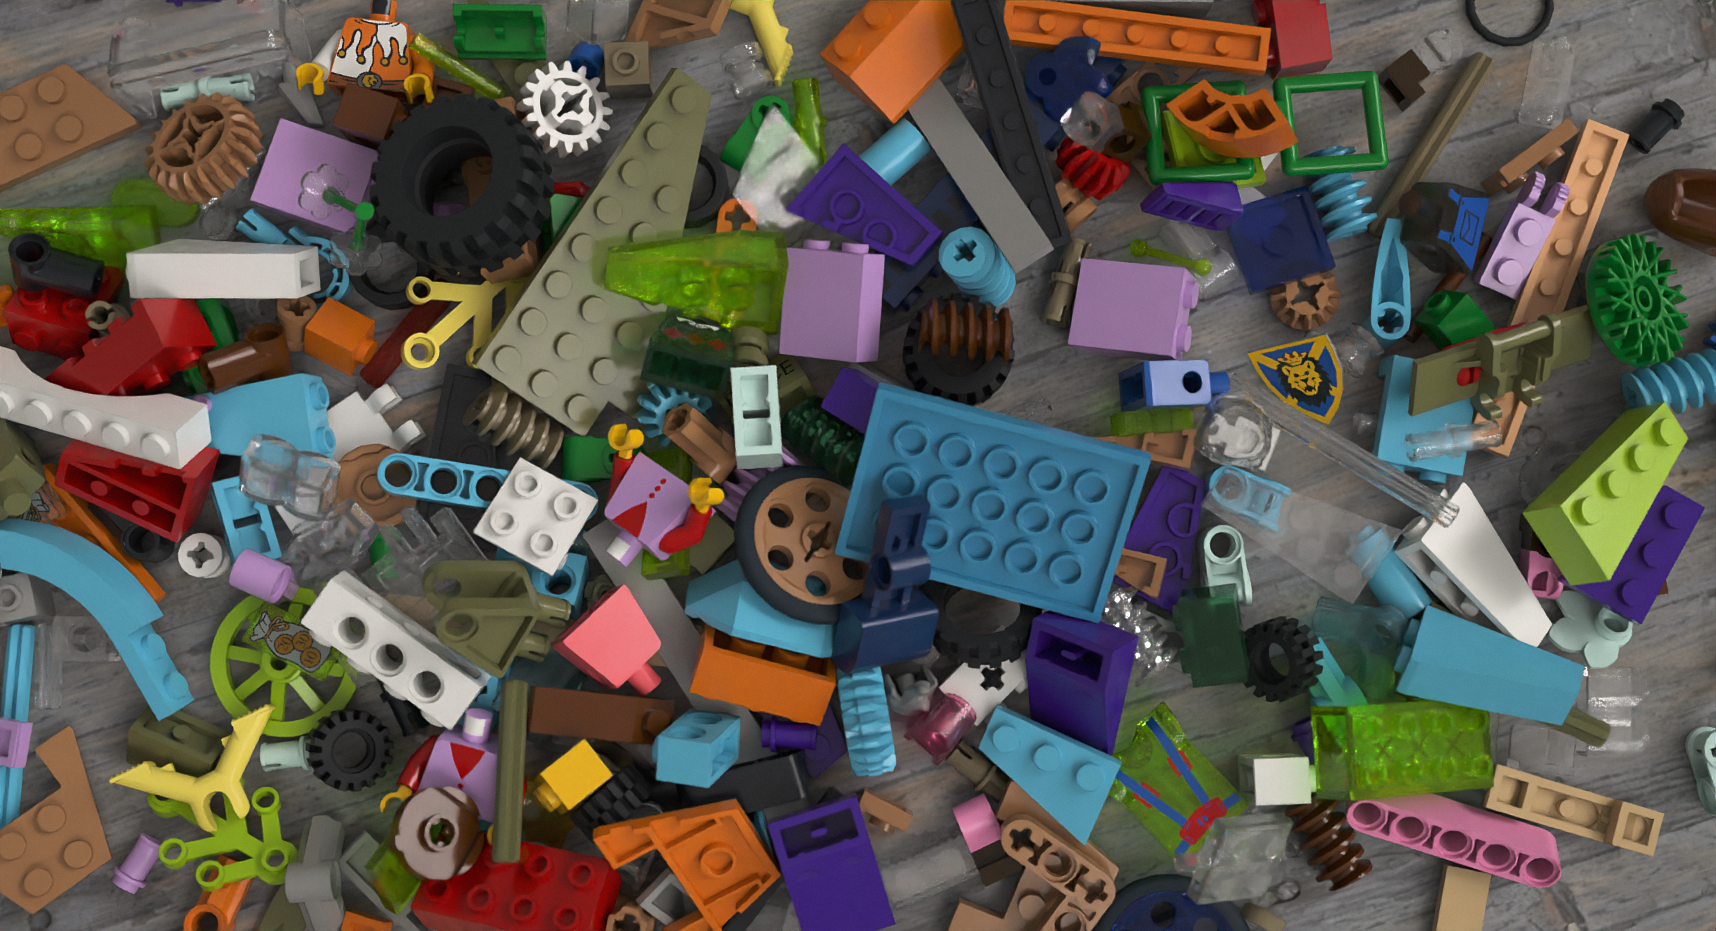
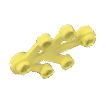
[401,272,530,370]

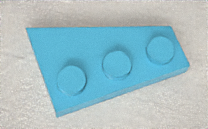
[978,704,1123,846]

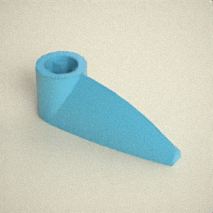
[1360,218,1411,350]

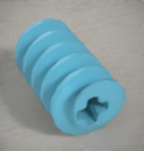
[1301,145,1378,242]
[939,227,1016,307]
[1621,348,1716,414]

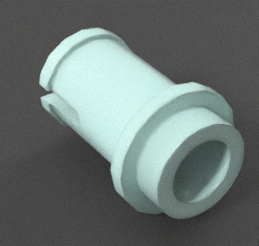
[260,735,312,772]

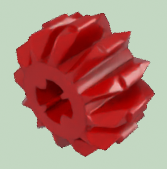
[1055,124,1132,201]

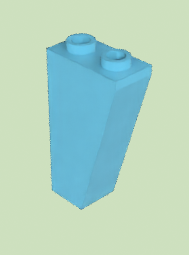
[183,373,336,465]
[1393,605,1584,726]

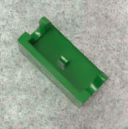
[453,4,547,61]

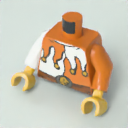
[296,0,436,104]

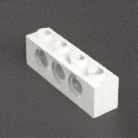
[300,570,492,730]

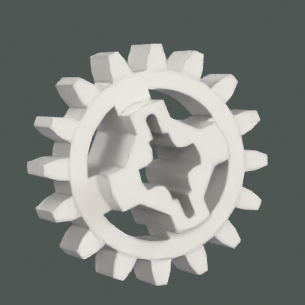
[516,61,613,158]

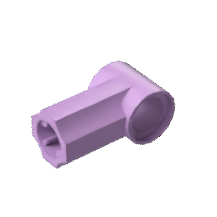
[229,549,299,606]

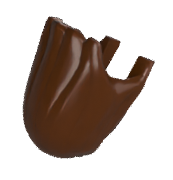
[1644,168,1716,257]

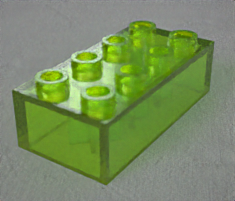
[1311,698,1494,801]

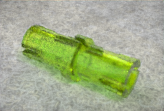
[791,77,828,169]

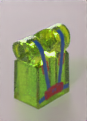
[1108,701,1250,868]

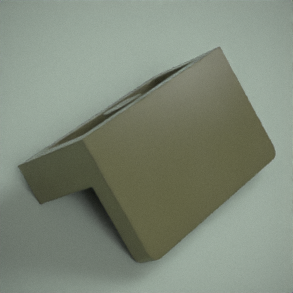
[126,704,232,778]

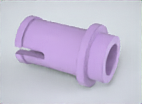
[112,833,162,894]

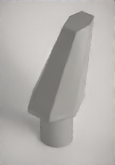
[277,62,324,127]

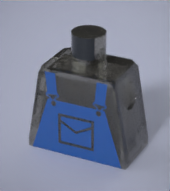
[1398,182,1491,275]

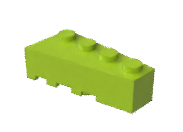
[1522,402,1688,586]

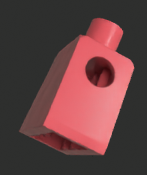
[550,584,662,697]

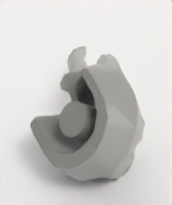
[883,664,938,716]

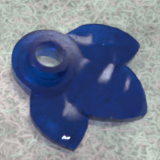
[1025,36,1113,124]

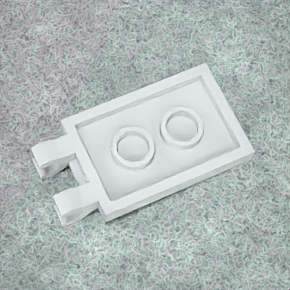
[248,383,427,539]

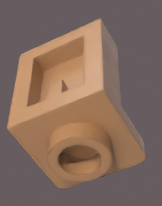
[856,787,913,834]

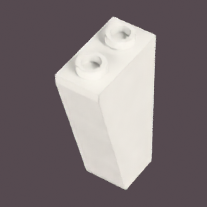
[126,239,321,298]
[1394,482,1552,647]

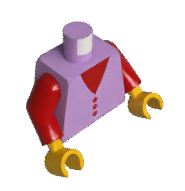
[604,424,724,568]
[380,708,528,846]

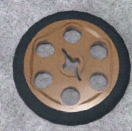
[734,465,869,625]

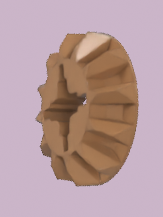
[1270,260,1341,330]

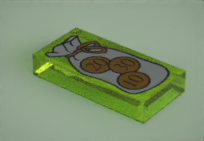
[242,601,340,683]

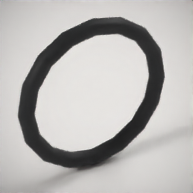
[1465,0,1554,47]

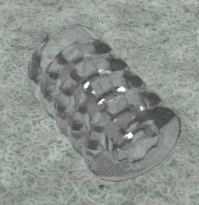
[1100,585,1178,687]

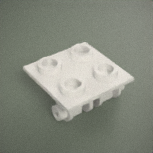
[473,458,598,577]

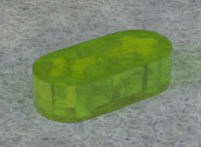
[1110,408,1195,437]

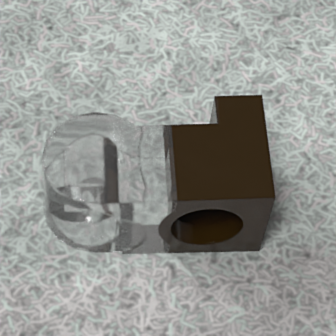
[1378,29,1463,112]
[1061,91,1152,163]

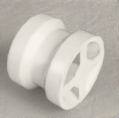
[178,533,231,578]

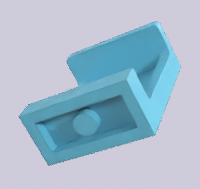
[1364,355,1474,485]

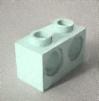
[731,365,782,469]

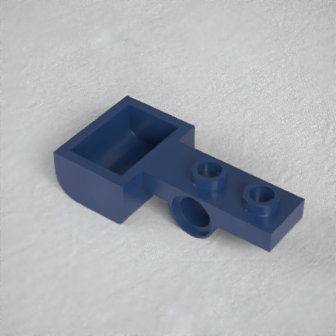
[831,494,939,673]

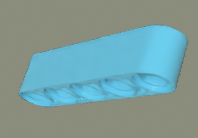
[377,453,598,520]

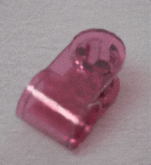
[903,693,977,766]

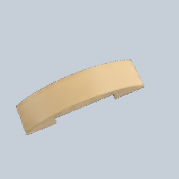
[1482,763,1664,857]

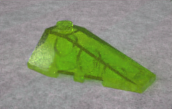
[0,204,161,273]
[604,230,789,335]

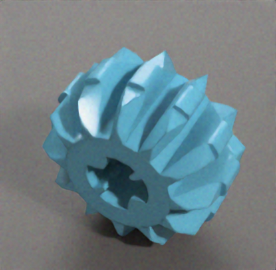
[636,372,712,447]

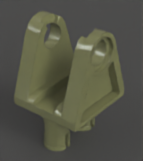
[421,560,571,678]

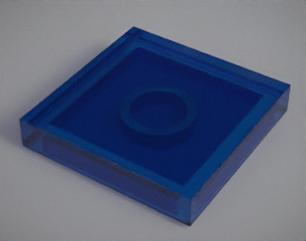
[1227,185,1336,295]

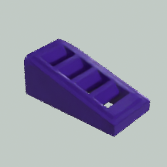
[1140,182,1244,231]

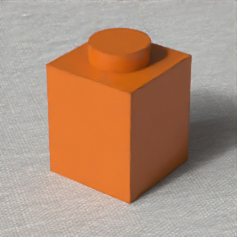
[304,297,377,376]

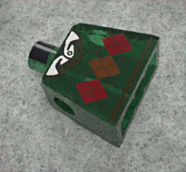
[640,315,734,401]

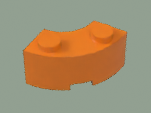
[1166,79,1299,158]

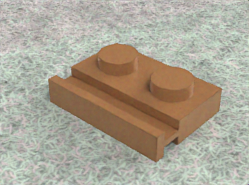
[1480,118,1579,197]

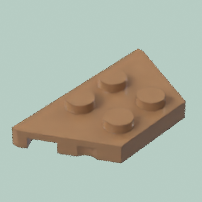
[625,0,733,50]
[0,63,142,192]

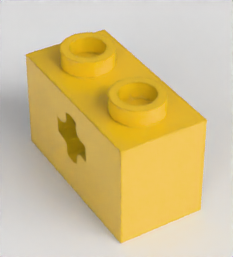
[533,739,613,815]

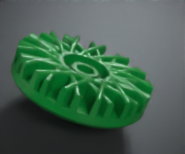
[1586,234,1689,368]

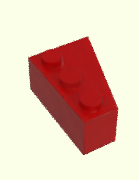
[1252,0,1333,80]
[54,439,220,543]

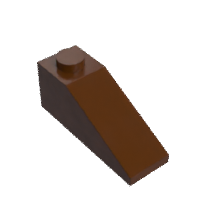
[526,685,675,745]

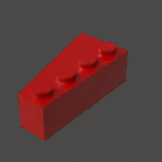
[44,299,218,396]

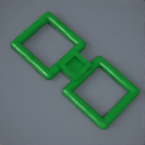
[1140,71,1389,186]

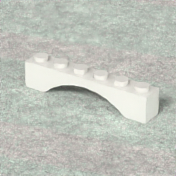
[0,346,212,469]

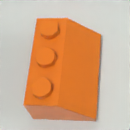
[819,0,964,125]
[689,622,837,726]

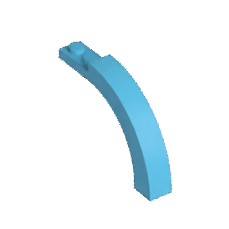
[0,518,194,721]

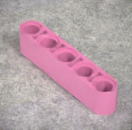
[1345,773,1562,888]

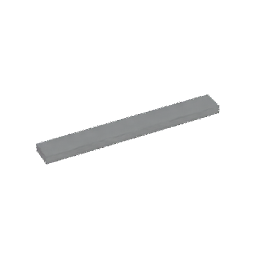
[582,519,812,821]

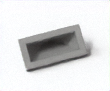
[636,866,698,925]

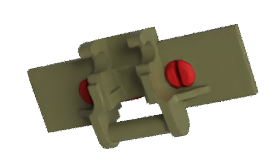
[1408,305,1595,421]

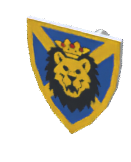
[1247,332,1344,425]

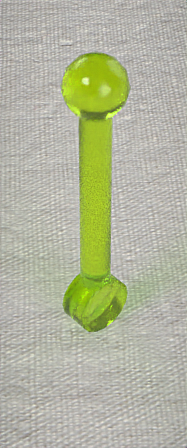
[1130,239,1212,276]

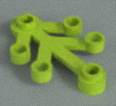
[147,775,298,892]

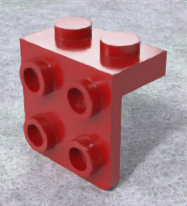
[3,265,125,361]

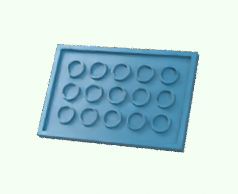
[835,382,1151,624]

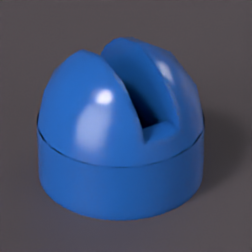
[568,41,604,80]

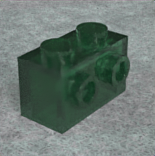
[1173,583,1250,688]

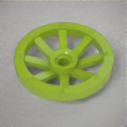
[210,587,363,737]

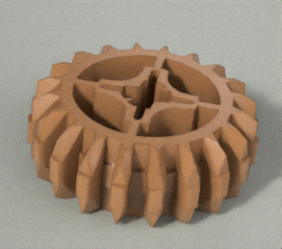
[144,92,263,206]

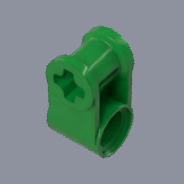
[720,95,793,183]
[562,436,648,482]

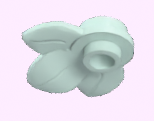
[1547,590,1633,669]

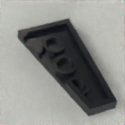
[413,363,498,552]

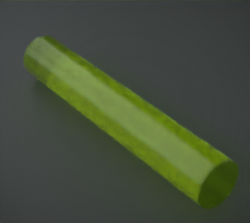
[409,32,506,100]

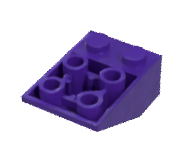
[1025,611,1139,756]
[768,792,896,931]

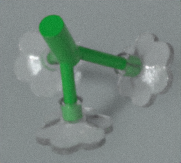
[298,164,383,276]

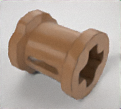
[276,295,317,352]

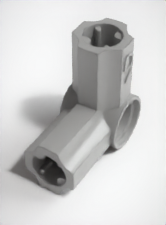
[285,815,347,931]

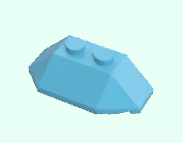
[684,559,838,657]

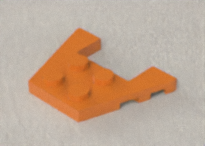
[593,799,781,931]

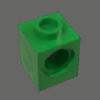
[1414,289,1496,351]

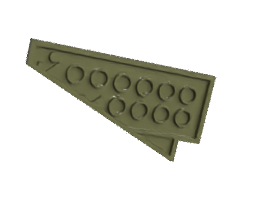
[472,68,712,436]

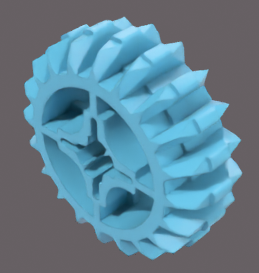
[836,667,896,777]

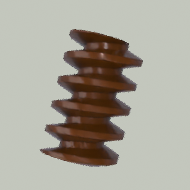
[917,297,1013,365]
[1281,789,1373,891]

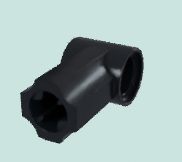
[8,233,105,299]
[87,502,175,563]

